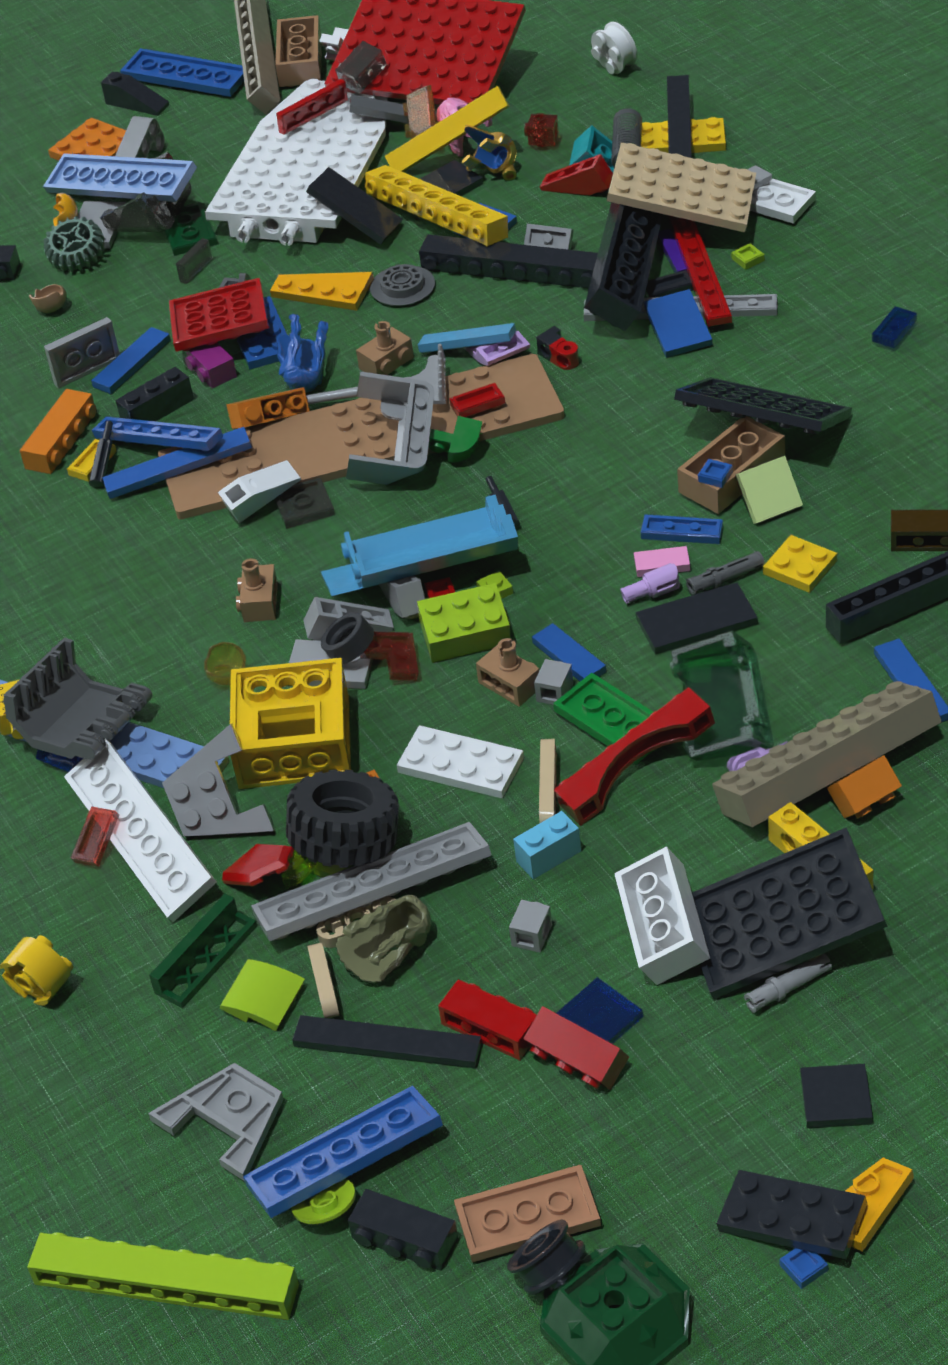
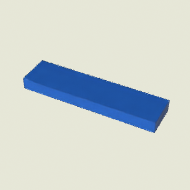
[91,327,171,394]
[874,639,948,722]

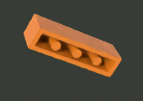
[20,389,96,474]

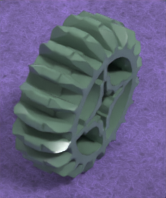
[43,216,105,273]

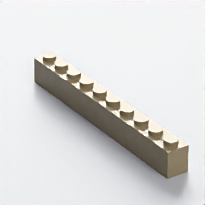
[234,0,280,115]

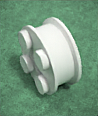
[591,22,637,74]

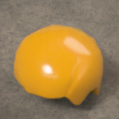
[53,193,78,226]

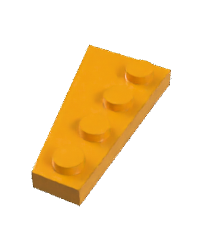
[270,272,374,311]

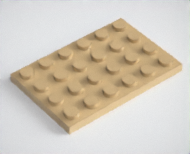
[607,142,756,232]

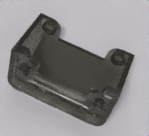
[100,152,192,232]

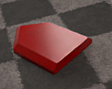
[222,844,294,886]

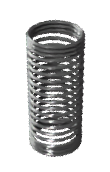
[611,109,642,169]

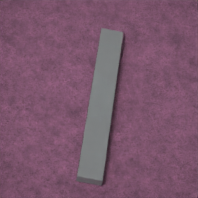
[584,294,777,321]

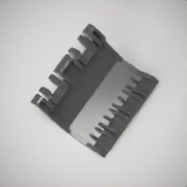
[3,638,153,760]

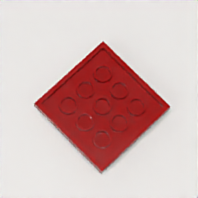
[169,278,269,352]

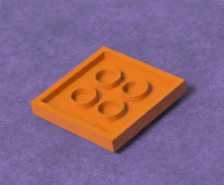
[48,118,126,160]

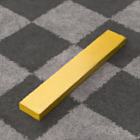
[385,86,510,172]

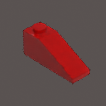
[540,154,613,195]

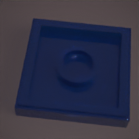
[556,977,643,1044]

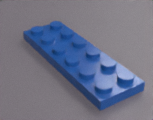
[120,48,244,97]
[243,1085,443,1218]

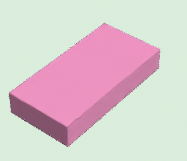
[634,546,690,577]

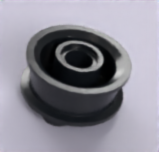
[507,1219,587,1295]

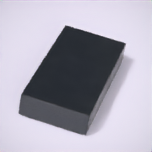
[645,270,694,298]

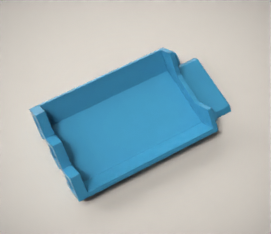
[321,495,518,596]

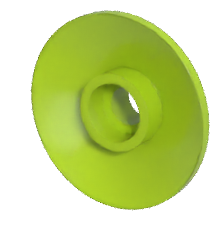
[291,1179,356,1224]

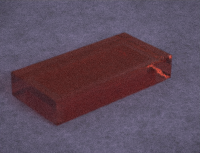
[71,806,119,867]

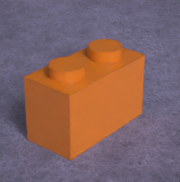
[827,755,902,819]

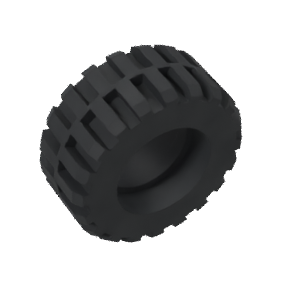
[286,770,399,868]

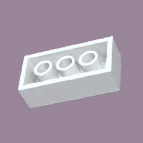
[614,847,710,985]

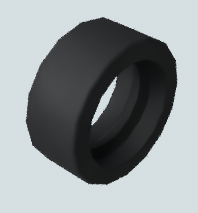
[321,612,374,664]

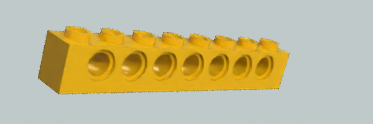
[365,165,508,246]

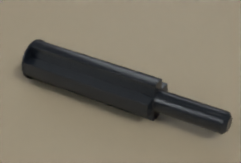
[89,421,113,488]
[485,476,520,530]

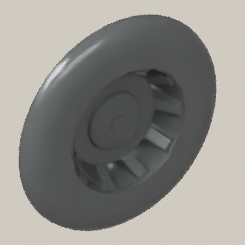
[370,264,435,307]

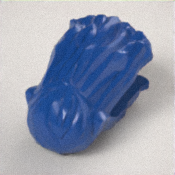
[276,314,329,393]

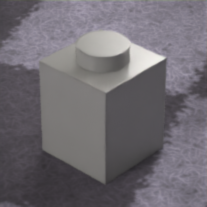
[534,659,573,705]

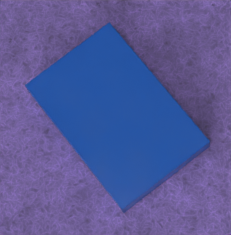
[644,289,713,358]

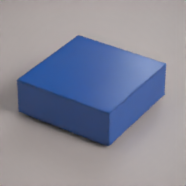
[698,459,733,488]
[780,1248,828,1289]

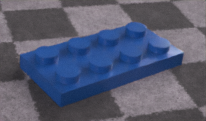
[236,296,287,370]

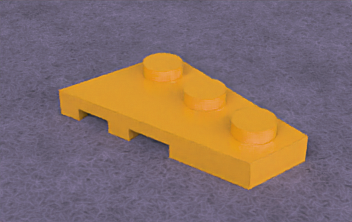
[845,1157,914,1251]

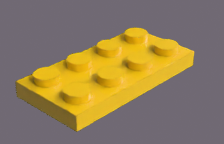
[636,117,726,153]

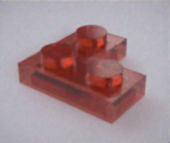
[360,631,419,681]

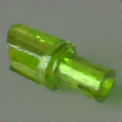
[281,849,318,889]

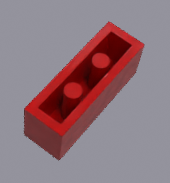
[438,979,537,1061]
[523,1006,629,1090]

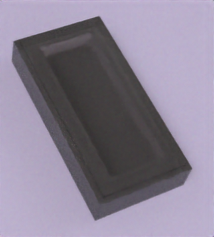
[176,238,212,284]

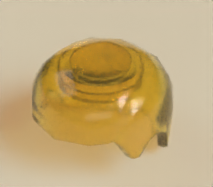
[204,642,246,685]

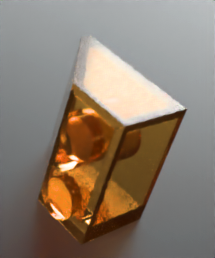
[403,85,436,139]

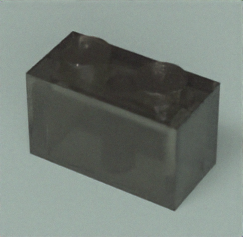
[335,41,387,94]

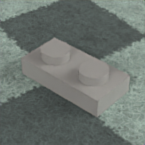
[524,224,574,250]

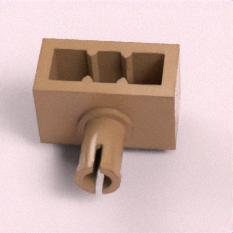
[356,321,414,375]
[236,558,278,622]
[476,638,539,707]

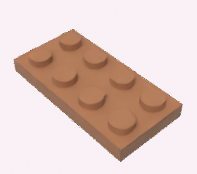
[454,1165,601,1262]

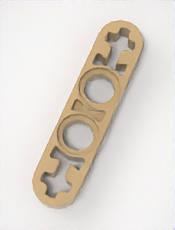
[539,739,557,823]

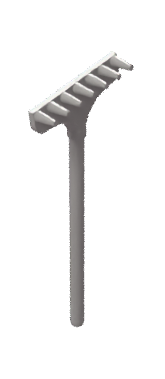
[306,344,446,405]

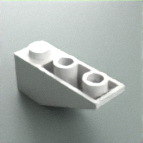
[218,460,301,523]

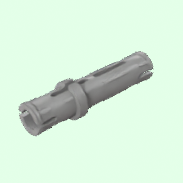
[744,953,832,1012]

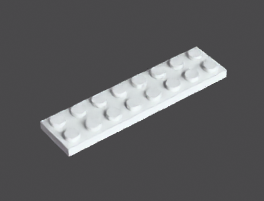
[64,739,217,922]

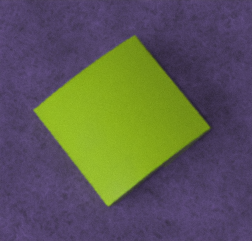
[220,959,305,1031]

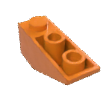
[226,387,309,429]

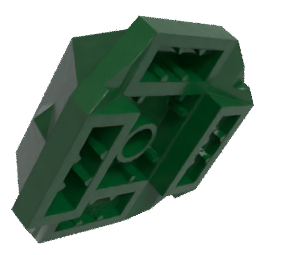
[540,1243,690,1365]

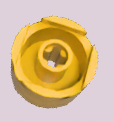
[0,935,74,1006]

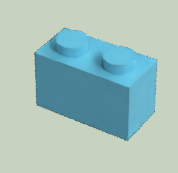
[513,811,581,879]

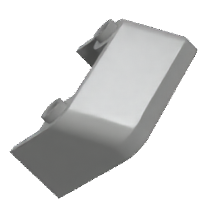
[346,371,434,485]

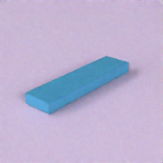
[418,323,516,353]

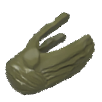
[336,895,431,983]

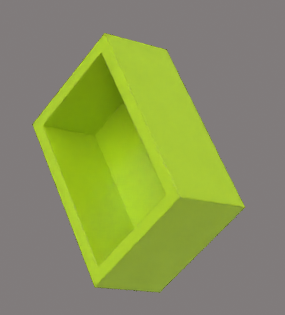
[417,583,511,663]

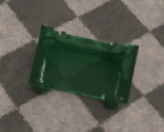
[670,631,774,761]

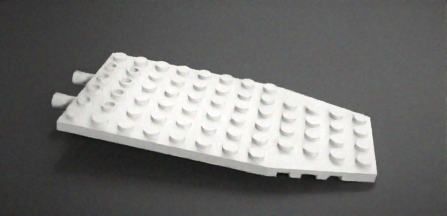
[205,79,388,246]

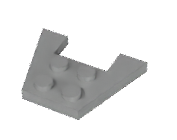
[162,723,275,836]
[148,1063,283,1181]

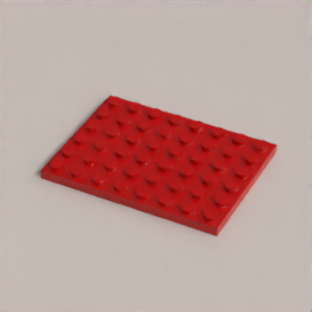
[324,0,526,105]

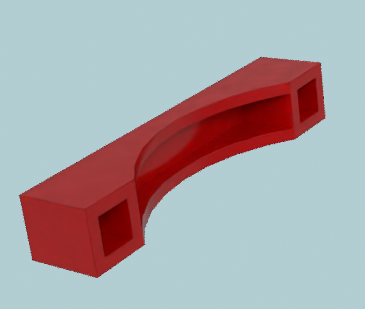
[554,687,715,826]

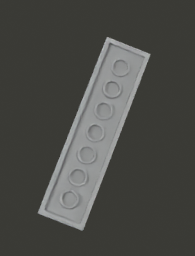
[251,822,491,941]

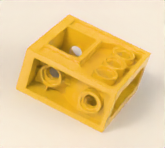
[230,658,351,789]

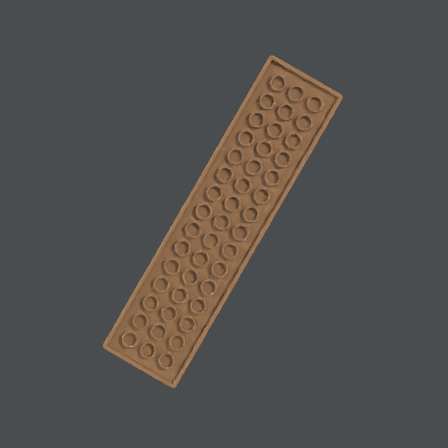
[158,354,564,519]

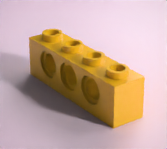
[768,802,874,890]

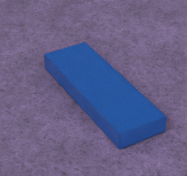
[641,515,723,544]
[532,623,606,681]

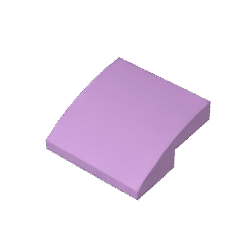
[465,331,530,366]

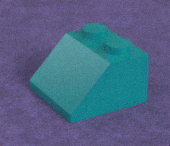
[569,125,614,172]

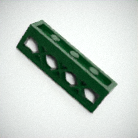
[149,893,257,1009]

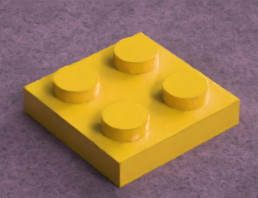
[763,535,837,593]

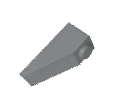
[378,576,425,619]
[303,597,394,641]

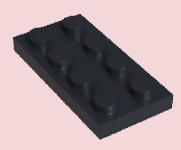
[716,1170,867,1259]

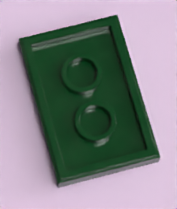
[158,202,218,256]

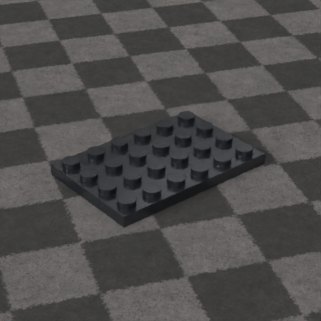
[674,377,852,434]
[692,827,888,999]

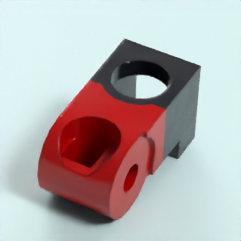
[536,326,579,370]

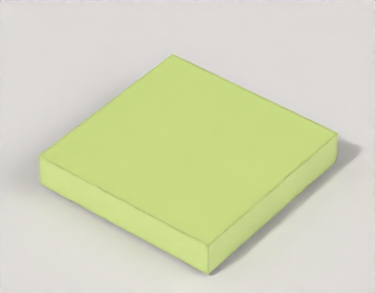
[735,456,803,524]

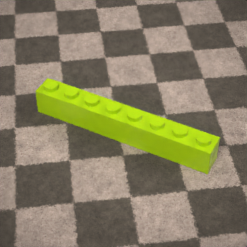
[27,1232,299,1320]

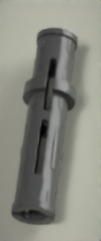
[686,551,765,595]

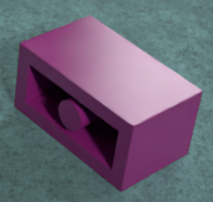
[185,343,237,389]

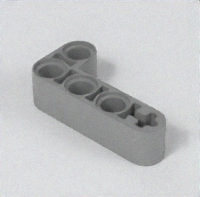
[115,116,165,158]

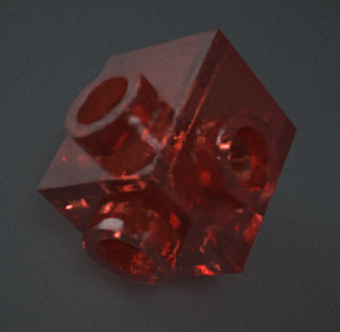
[524,113,559,147]

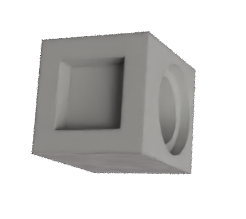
[509,900,552,953]

